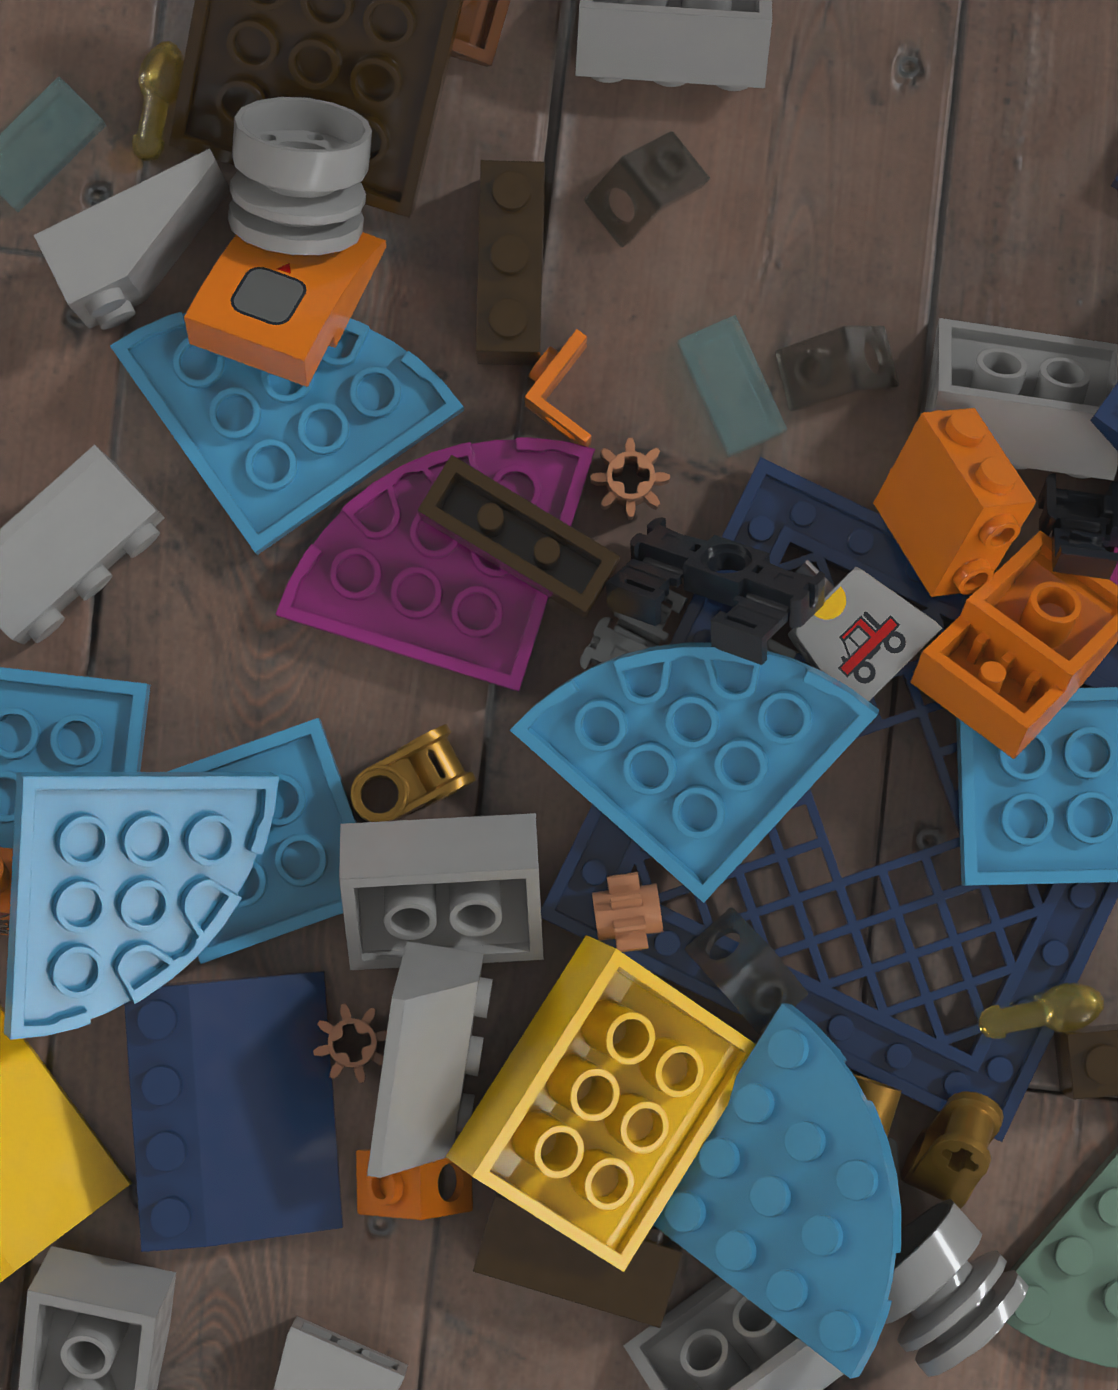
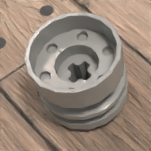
[228,97,372,255]
[885,1199,1029,1377]

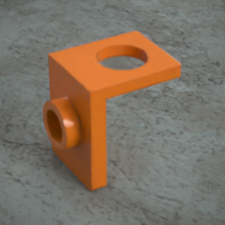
[525,329,591,447]
[356,1149,473,1220]

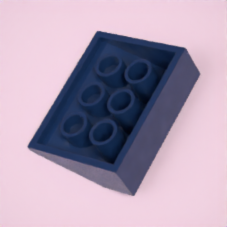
[124,971,343,1252]

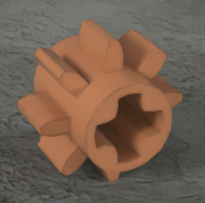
[590,438,670,520]
[592,872,663,952]
[313,1003,387,1083]

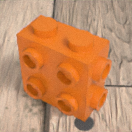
[873,408,1037,597]

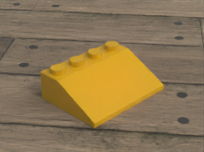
[445,935,756,1272]
[0,1004,132,1282]

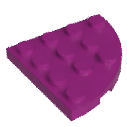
[275,437,595,692]

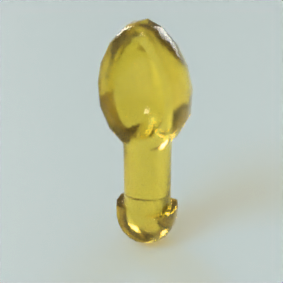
[132,41,184,162]
[979,983,1104,1039]

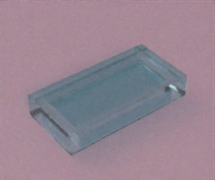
[0,77,107,213]
[677,315,787,458]

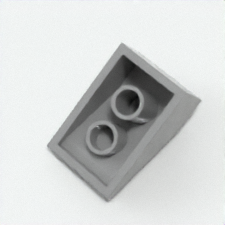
[34,149,230,330]
[18,1246,176,1390]

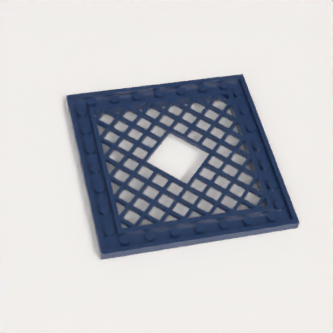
[541,457,1118,1142]

